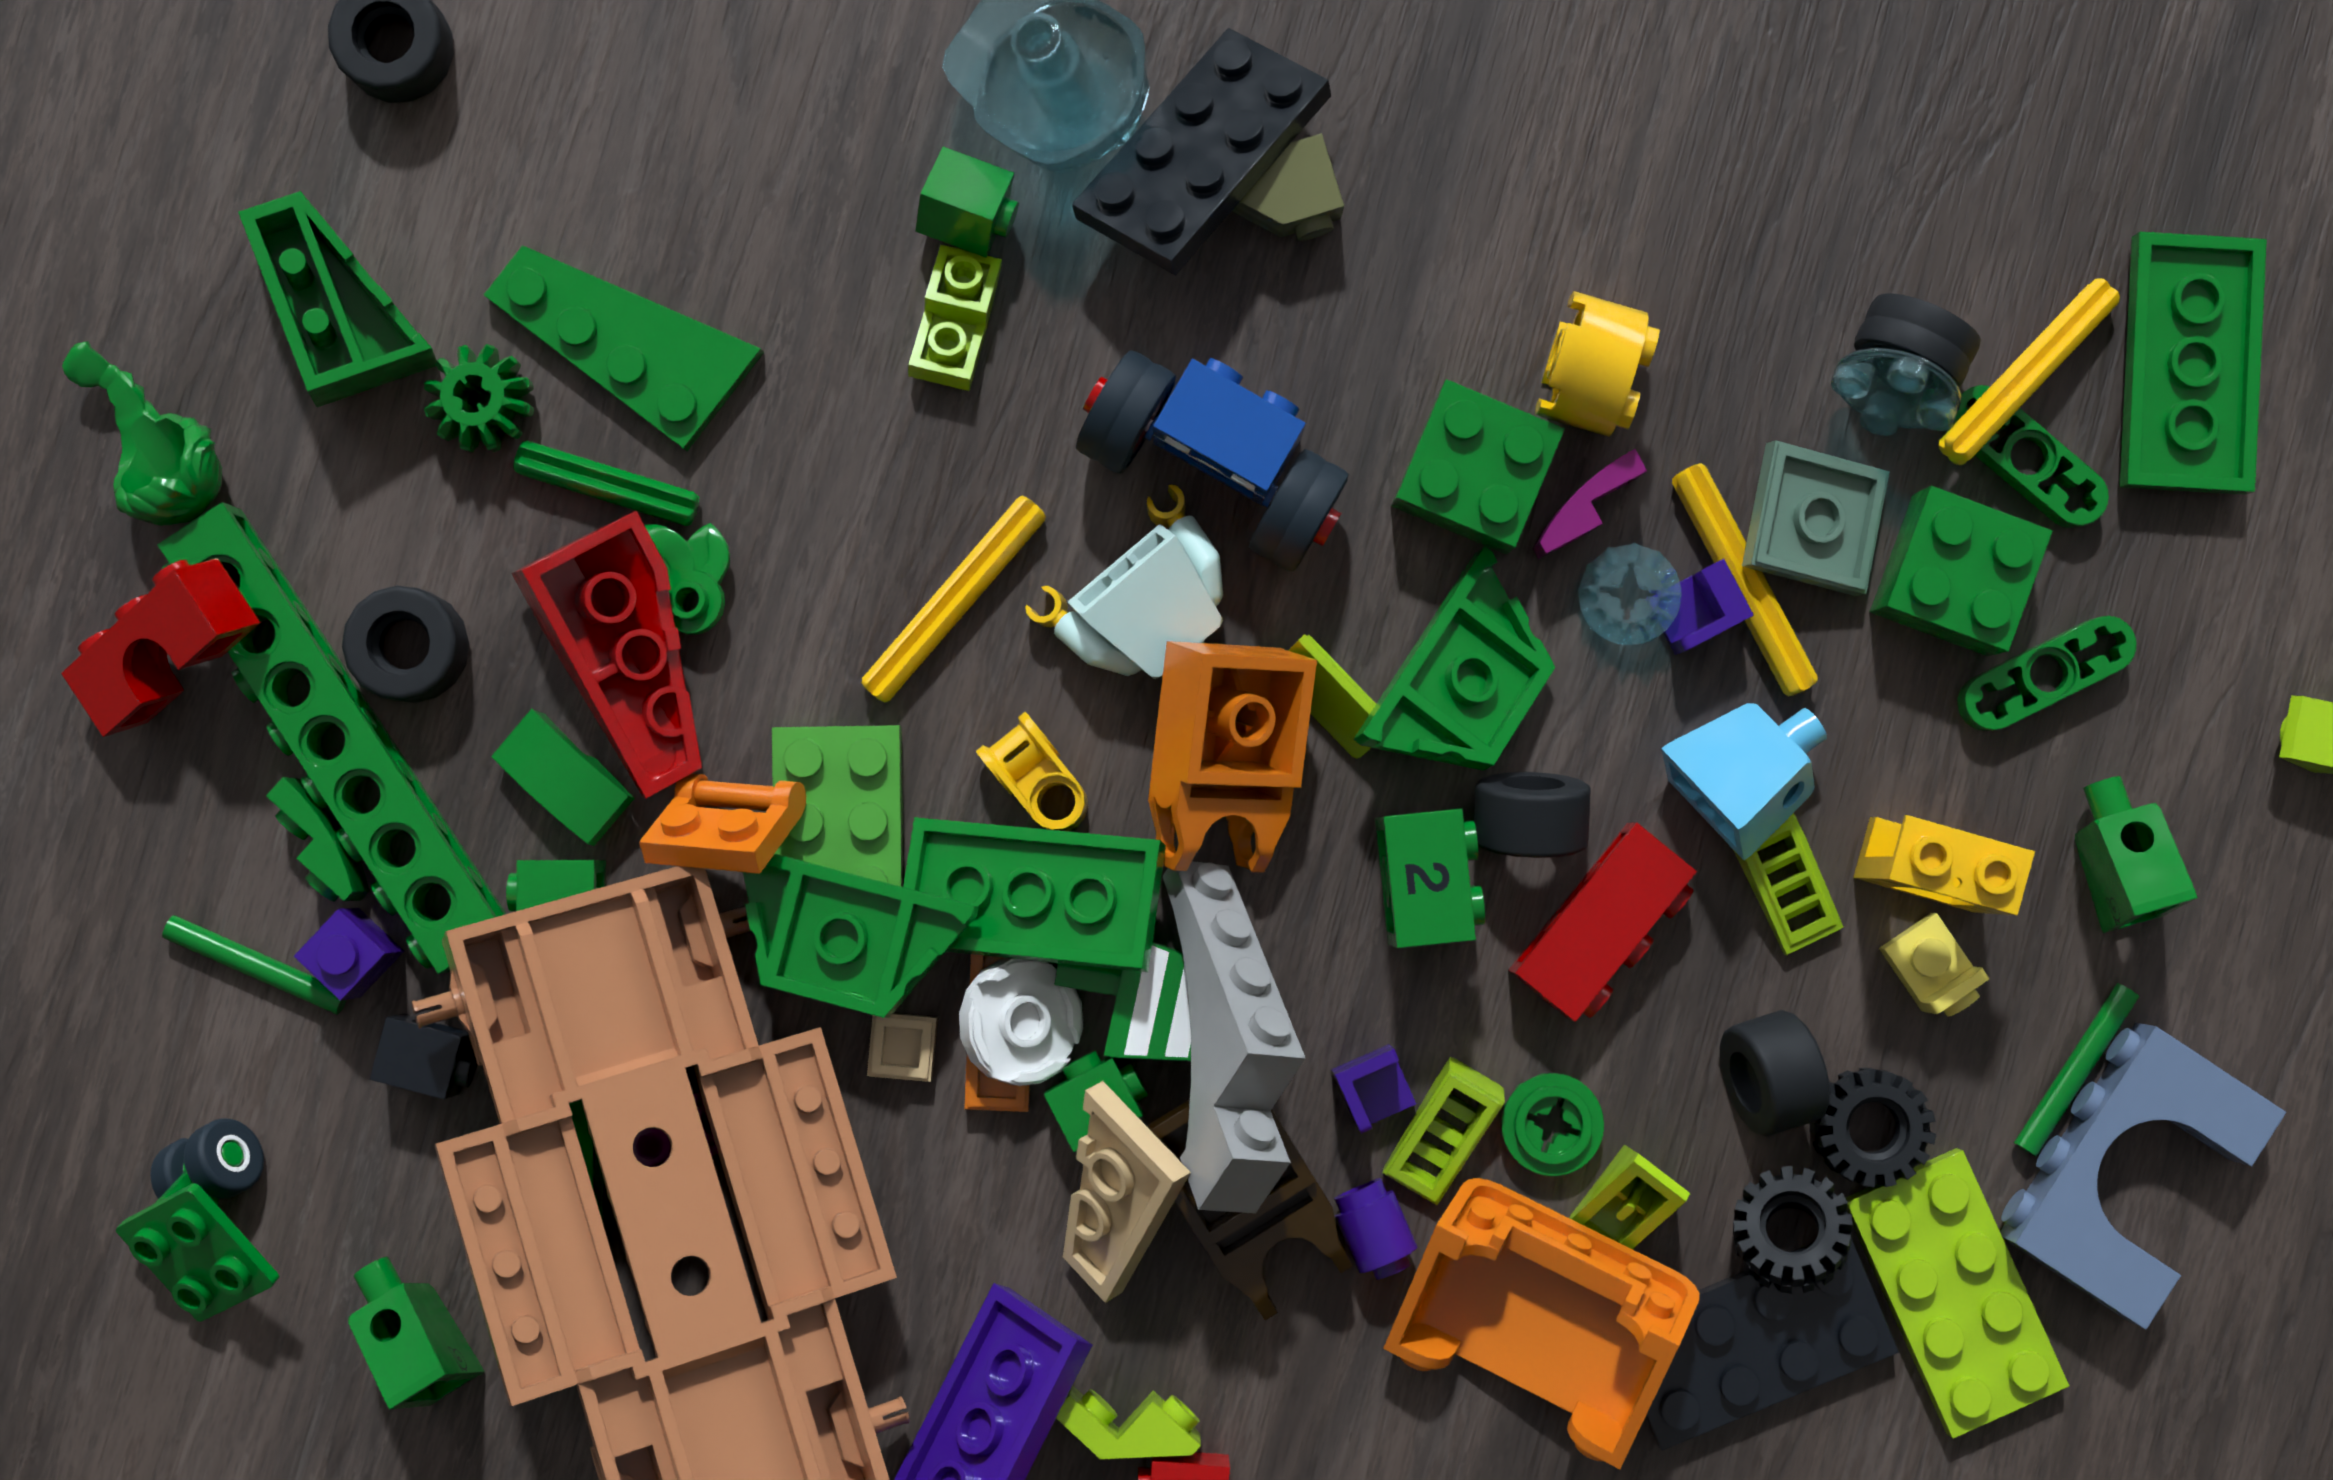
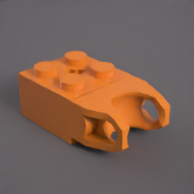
[1148,641,1317,872]

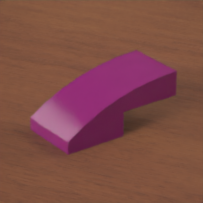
[1533,449,1647,560]

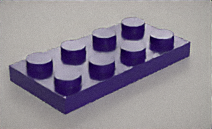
[894,1283,1093,1480]

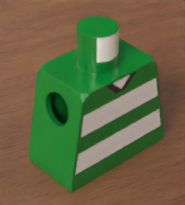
[1104,941,1191,1061]

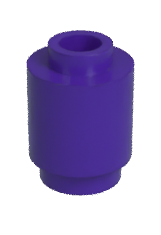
[1334,1178,1418,1280]

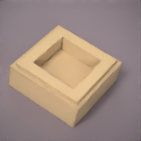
[867,1013,938,1082]

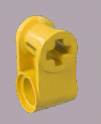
[976,711,1088,831]

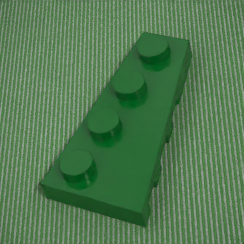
[484,245,764,451]

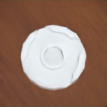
[959,958,1083,1086]

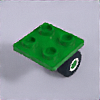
[116,1118,280,1322]

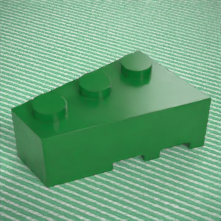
[238,191,436,408]

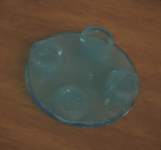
[1831,348,1961,436]

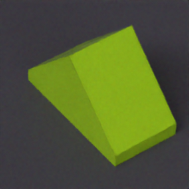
[1569,1145,1690,1249]

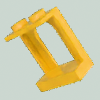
[1853,815,2035,916]

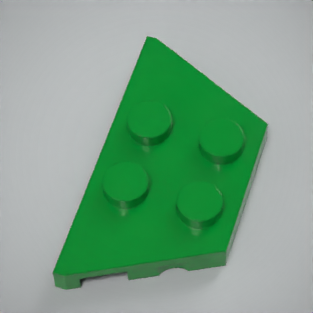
[1353,546,1555,771]
[743,853,979,1018]

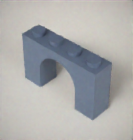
[2000,1023,2287,1330]

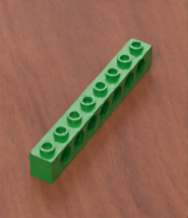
[157,502,506,974]

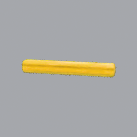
[1938,278,2120,465]
[1672,463,1818,696]
[861,496,1046,703]

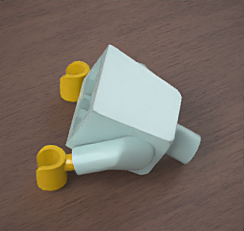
[1025,485,1223,679]

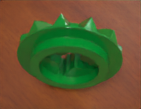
[1501,1073,1604,1176]

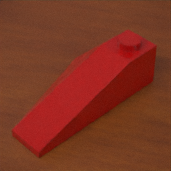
[511,511,702,799]

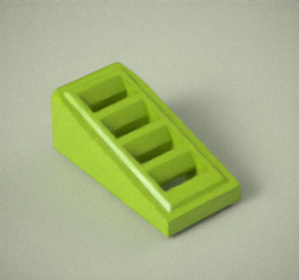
[1733,813,1844,955]
[1383,1057,1505,1205]

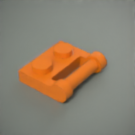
[639,773,806,874]

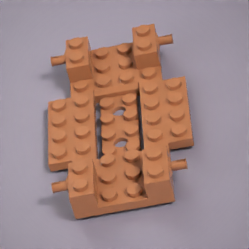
[411,866,910,1480]

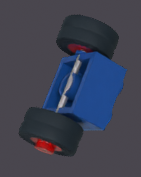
[1076,350,1349,572]

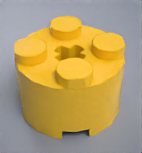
[1535,291,1660,437]

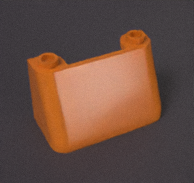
[1383,1178,1700,1469]

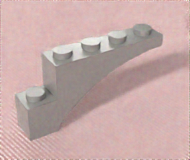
[1163,861,1306,1213]

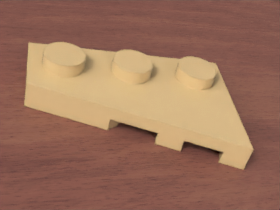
[1063,1081,1191,1303]

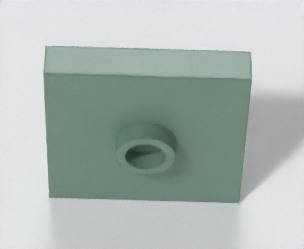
[1742,440,1890,596]

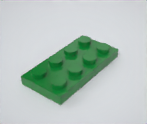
[2120,231,2267,495]
[903,817,1166,973]

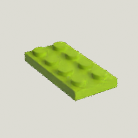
[1845,1148,2070,1439]

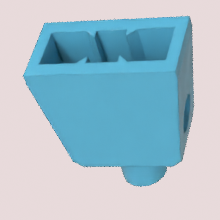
[1661,703,1827,860]

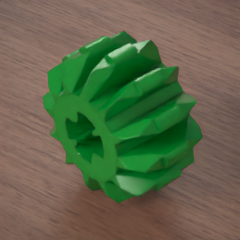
[424,344,534,453]

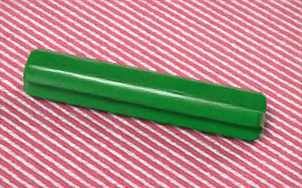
[513,440,700,526]

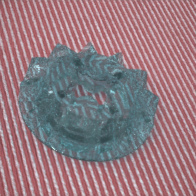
[1578,543,1682,645]

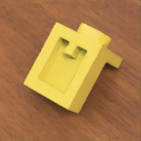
[1879,913,1990,1017]

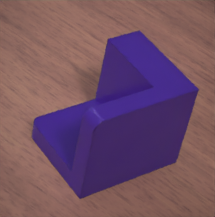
[1648,559,1754,655]
[1331,1044,1416,1134]

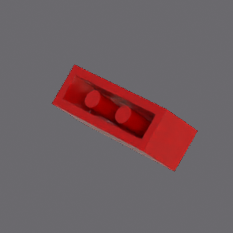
[1508,822,1697,1022]

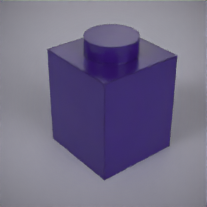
[294,908,404,1001]

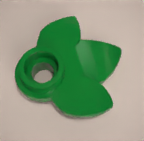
[644,523,730,635]

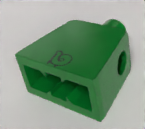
[2075,776,2198,934]
[348,1257,485,1410]

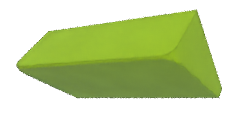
[1288,634,1376,759]

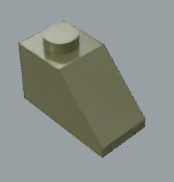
[1232,133,1344,241]

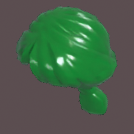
[62,341,223,526]

